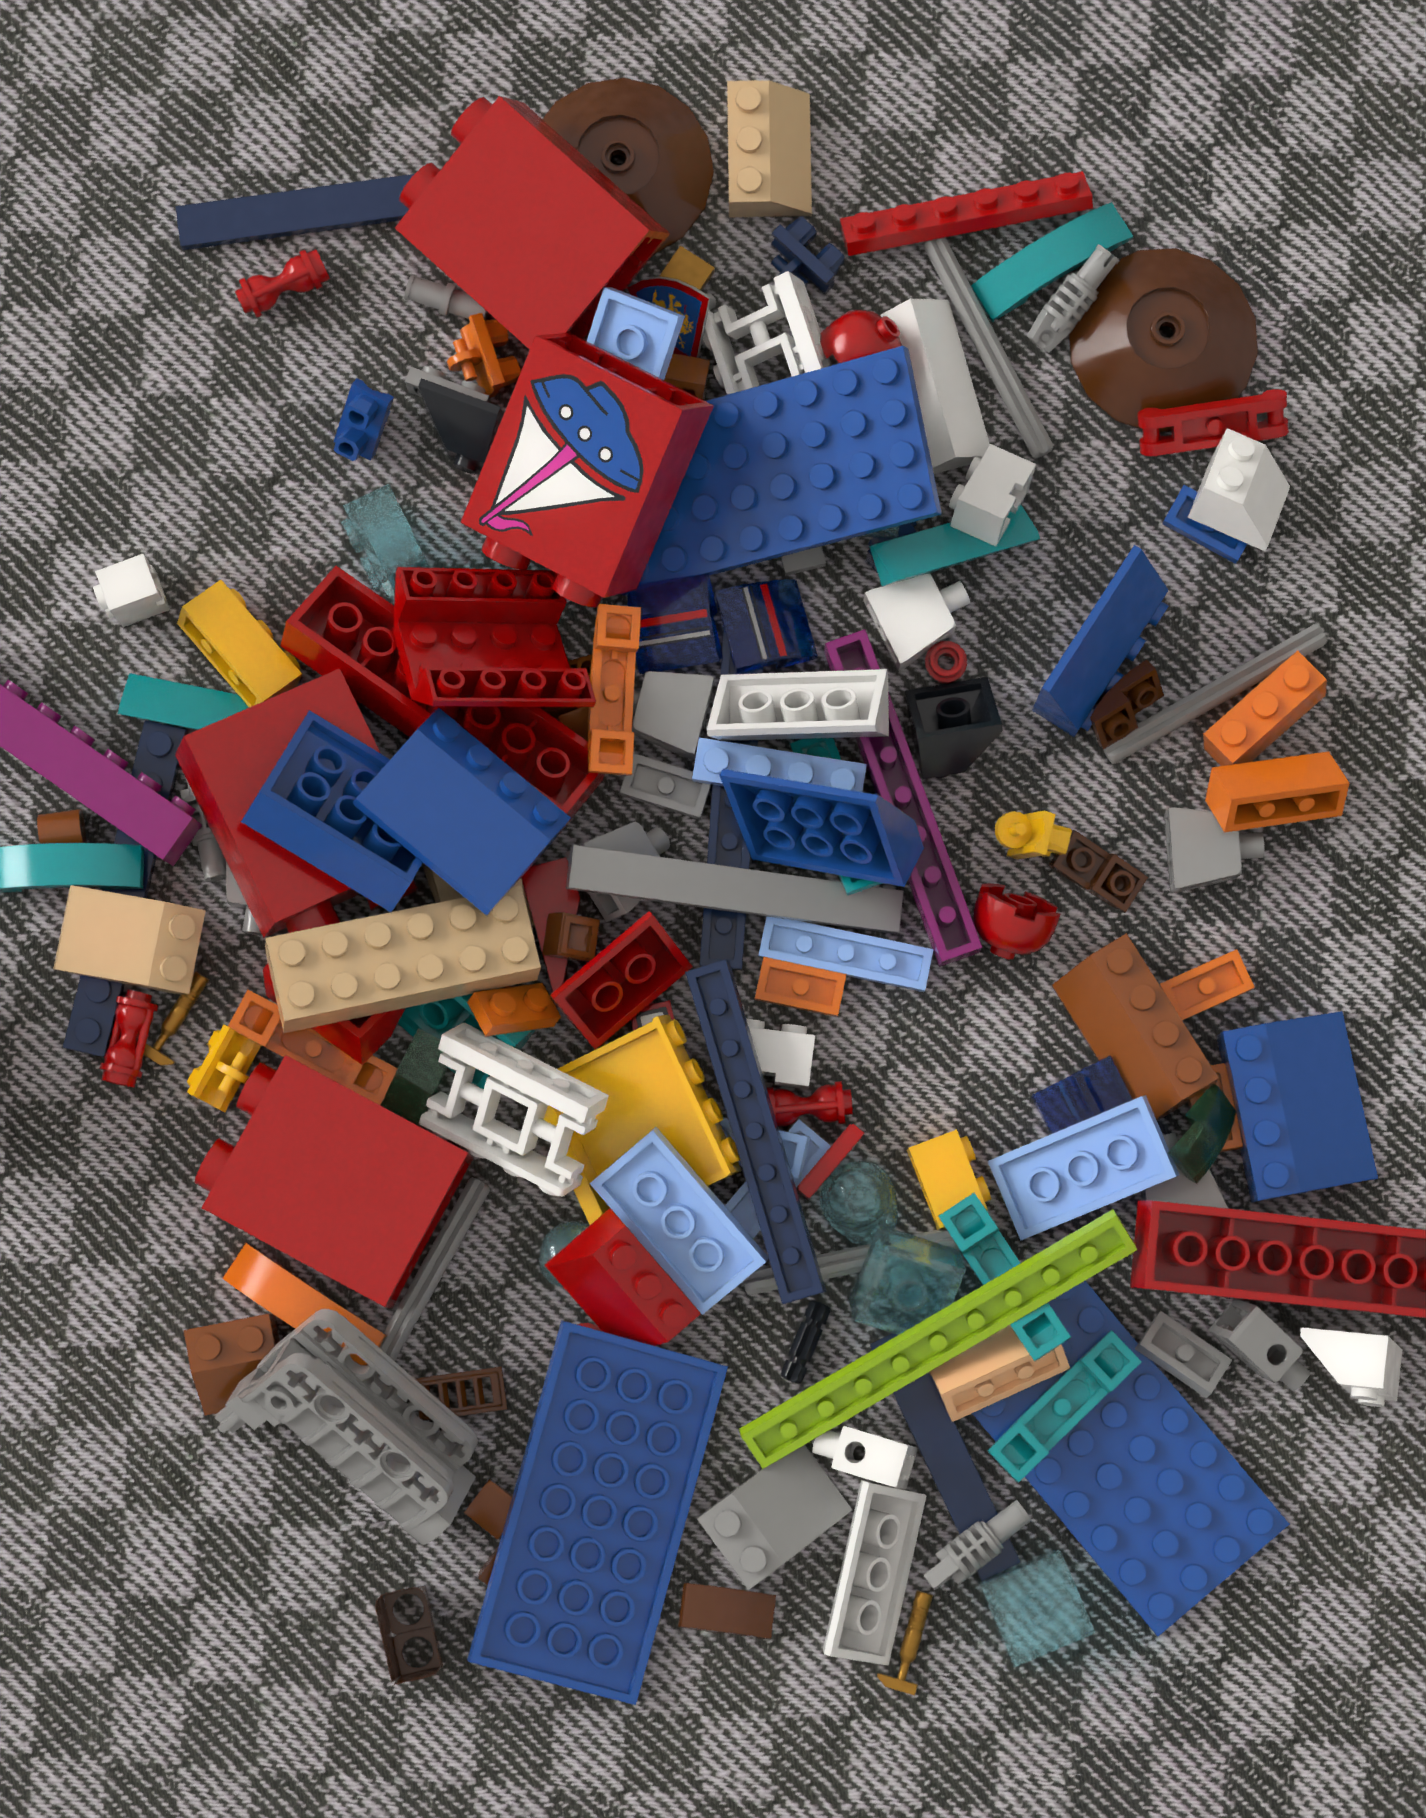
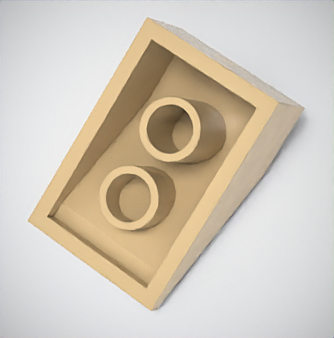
[53,885,206,995]

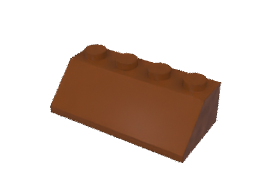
[1052,933,1219,1121]

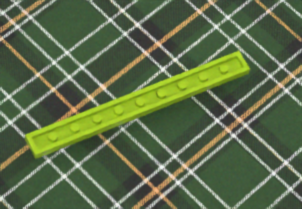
[739,1209,1138,1469]

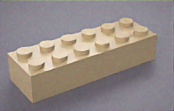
[265,885,541,1033]

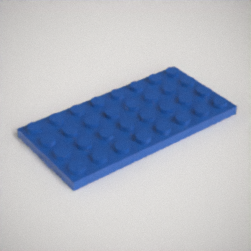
[622,346,942,597]
[972,1281,1290,1636]
[467,1320,728,1705]

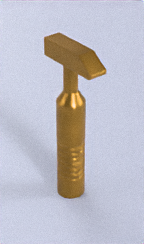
[143,971,209,1065]
[877,1590,933,1695]

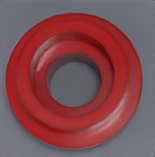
[925,641,967,683]

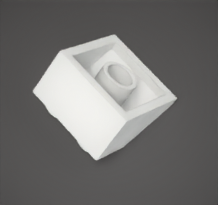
[1188,428,1290,551]
[1300,1327,1402,1407]

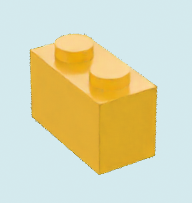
[907,1129,992,1230]

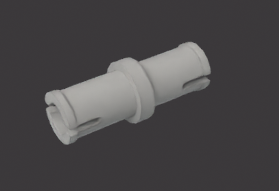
[404,274,489,321]

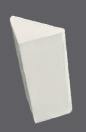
[880,299,990,474]
[706,669,889,741]
[823,1480,927,1666]

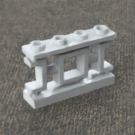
[703,271,832,395]
[419,1022,609,1197]

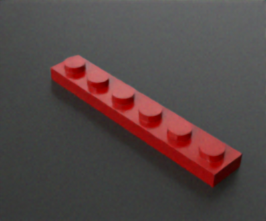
[840,171,1093,256]

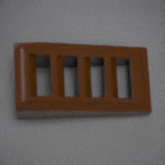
[415,1366,508,1421]

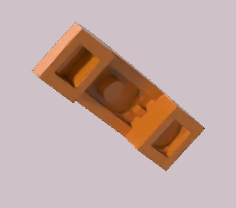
[588,604,641,776]
[228,989,399,1105]
[222,1243,387,1366]

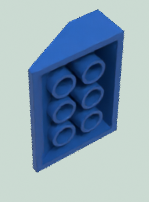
[1032,545,1169,737]
[352,708,571,916]
[241,710,423,912]
[719,769,924,887]
[1216,1011,1378,1203]

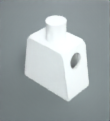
[863,574,970,671]
[812,1426,918,1489]

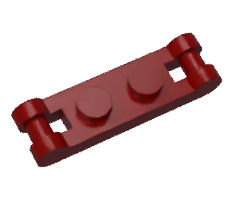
[1137,389,1289,456]

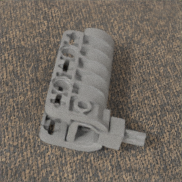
[215,1309,478,1545]

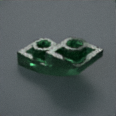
[381,1028,448,1126]
[1168,1083,1236,1184]

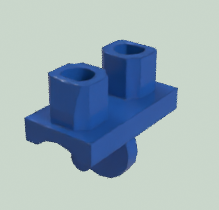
[333,378,394,461]

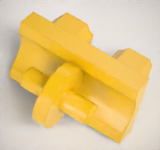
[995,810,1072,860]
[187,1025,261,1112]

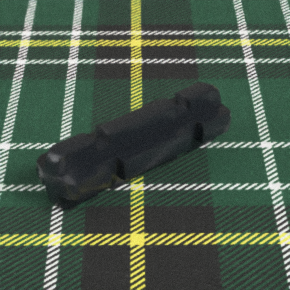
[781,1300,831,1384]

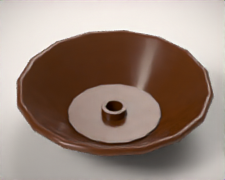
[543,78,714,255]
[1069,248,1258,432]

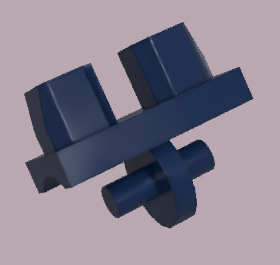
[771,216,845,295]

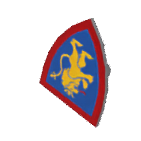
[627,277,716,358]

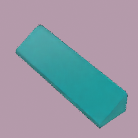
[869,505,1040,587]
[118,673,249,730]

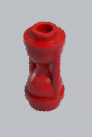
[235,249,330,318]
[99,990,159,1088]
[767,1081,853,1127]

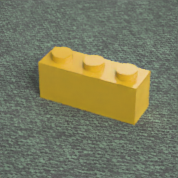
[177,580,302,707]

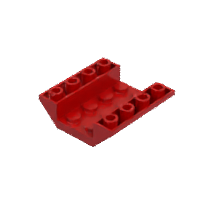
[393,567,596,707]

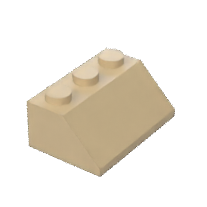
[727,80,812,217]

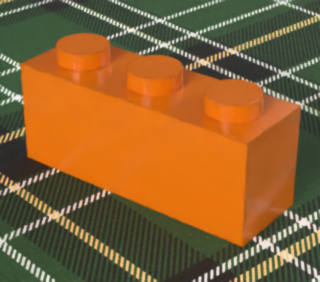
[1203,650,1327,766]
[1205,751,1350,833]

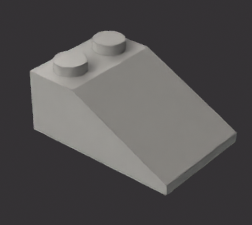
[697,1445,852,1590]

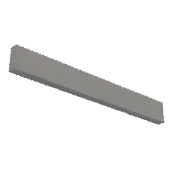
[566,845,904,934]

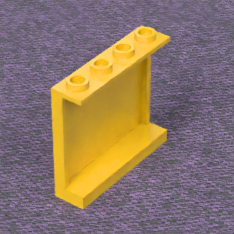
[544,1015,742,1226]

